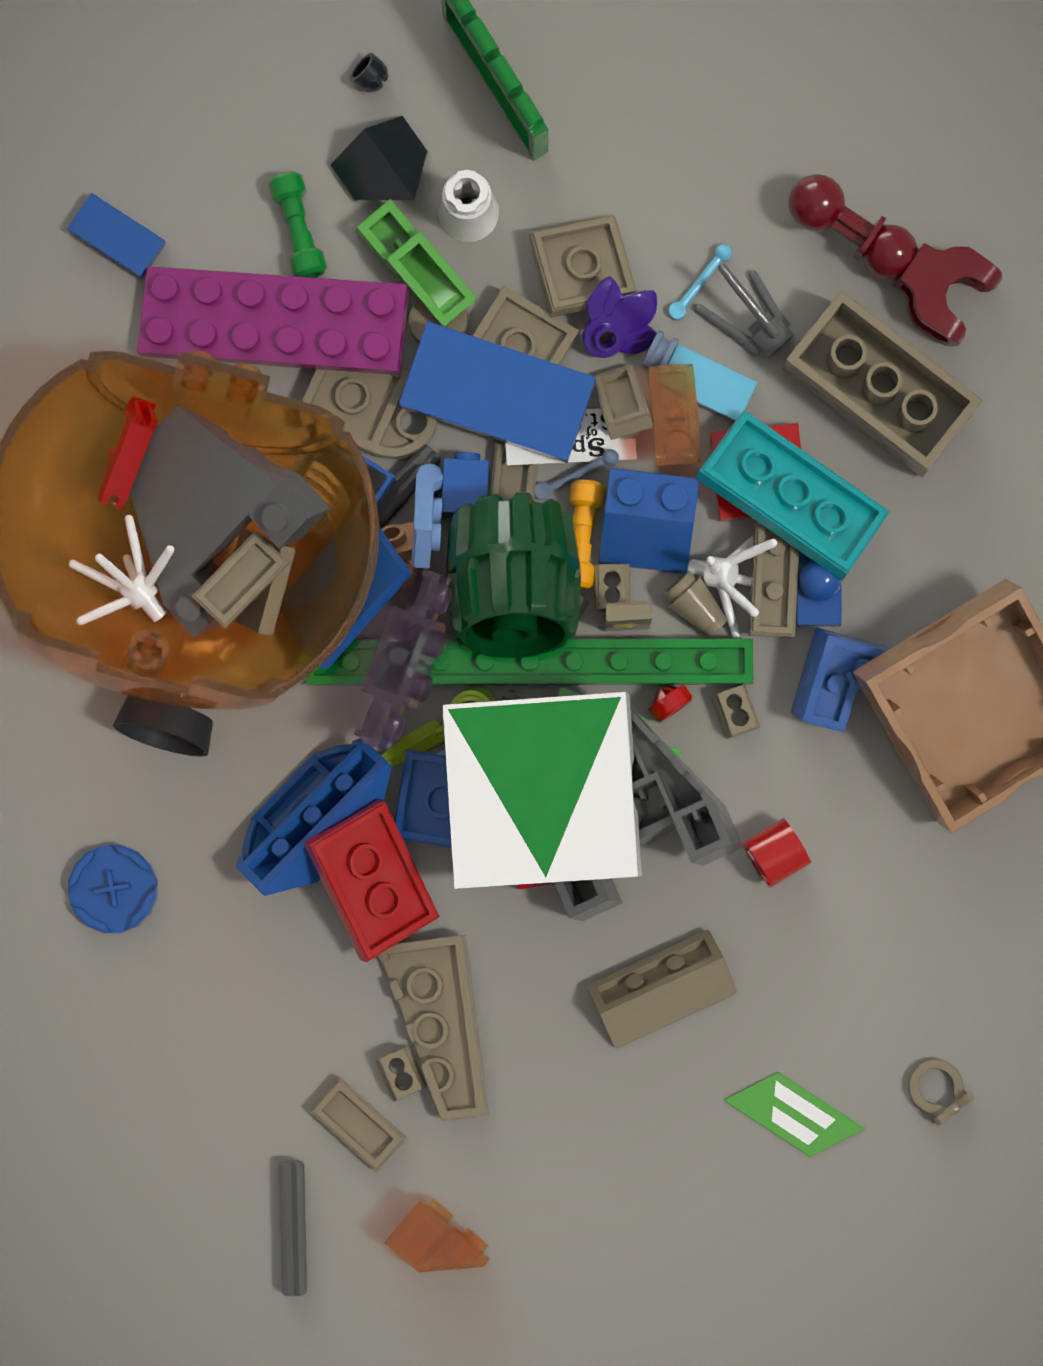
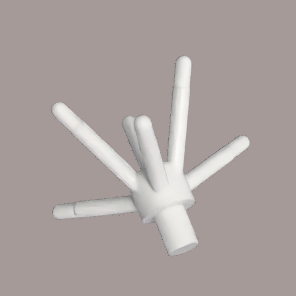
[68,515,175,625]
[688,535,777,639]

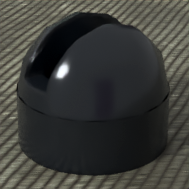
[350,53,389,92]

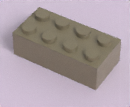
[782,290,983,478]

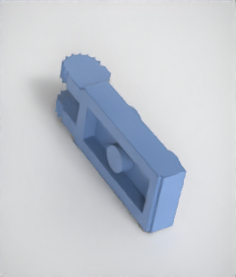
[412,464,443,568]

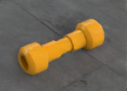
[568,480,606,590]

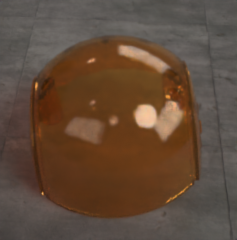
[0,351,379,710]

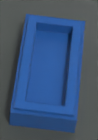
[67,193,166,279]

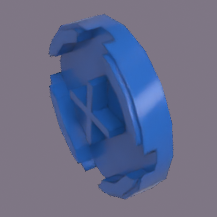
[68,845,158,933]

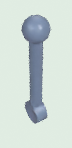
[535,449,619,500]

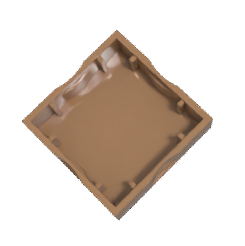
[852,579,1043,833]

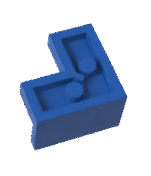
[791,627,891,733]

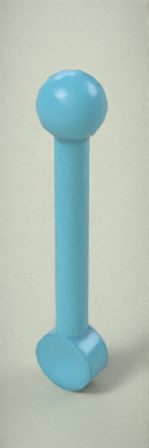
[669,244,732,321]

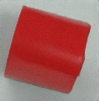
[743,818,811,888]

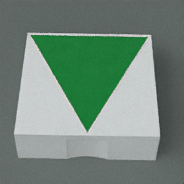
[443,692,642,889]

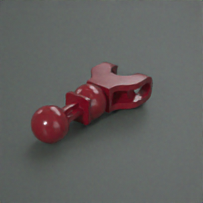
[788,174,1003,346]

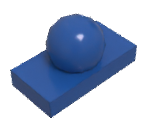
[796,551,842,627]

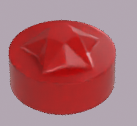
[648,684,693,723]

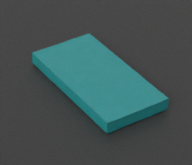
[695,410,890,581]

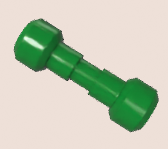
[268,171,327,278]

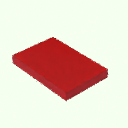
[304,799,440,962]

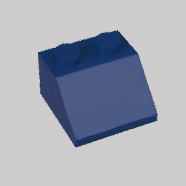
[599,468,699,574]

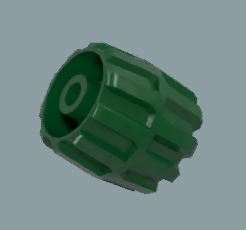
[445,492,581,658]

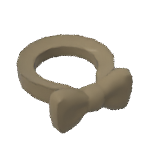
[908,1060,974,1126]

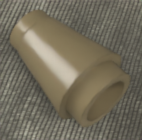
[663,570,728,637]

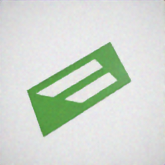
[724,1072,866,1157]

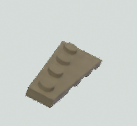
[378,935,489,1121]

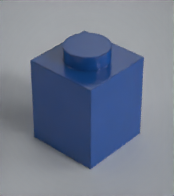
[442,452,489,518]

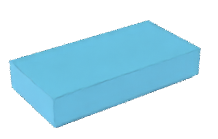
[658,344,758,423]

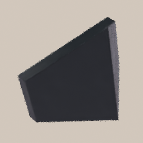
[331,116,428,202]

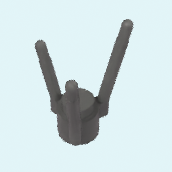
[694,264,794,358]

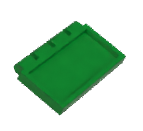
[441,0,549,161]

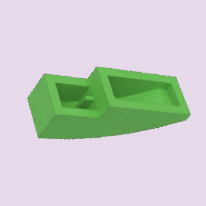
[355,199,477,327]

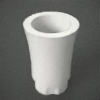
[438,170,499,242]

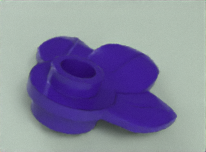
[582,276,657,358]

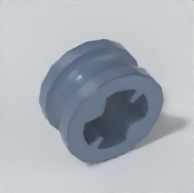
[642,330,679,376]

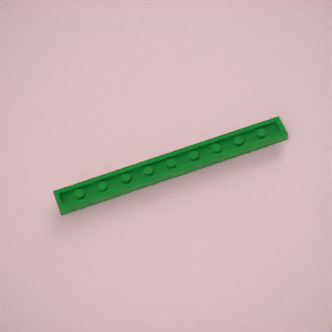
[306,639,754,686]

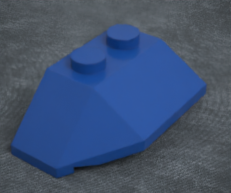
[236,738,392,896]

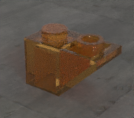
[384,1198,490,1272]

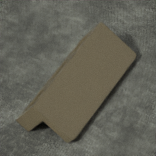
[586,929,737,1048]

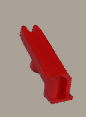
[97,396,158,510]

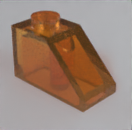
[648,363,701,466]

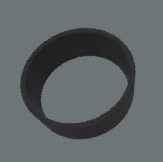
[113,694,213,757]

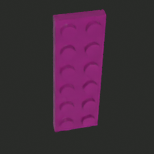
[137,266,410,375]

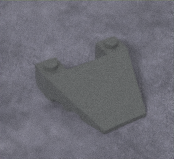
[130,405,331,638]
[554,707,743,921]

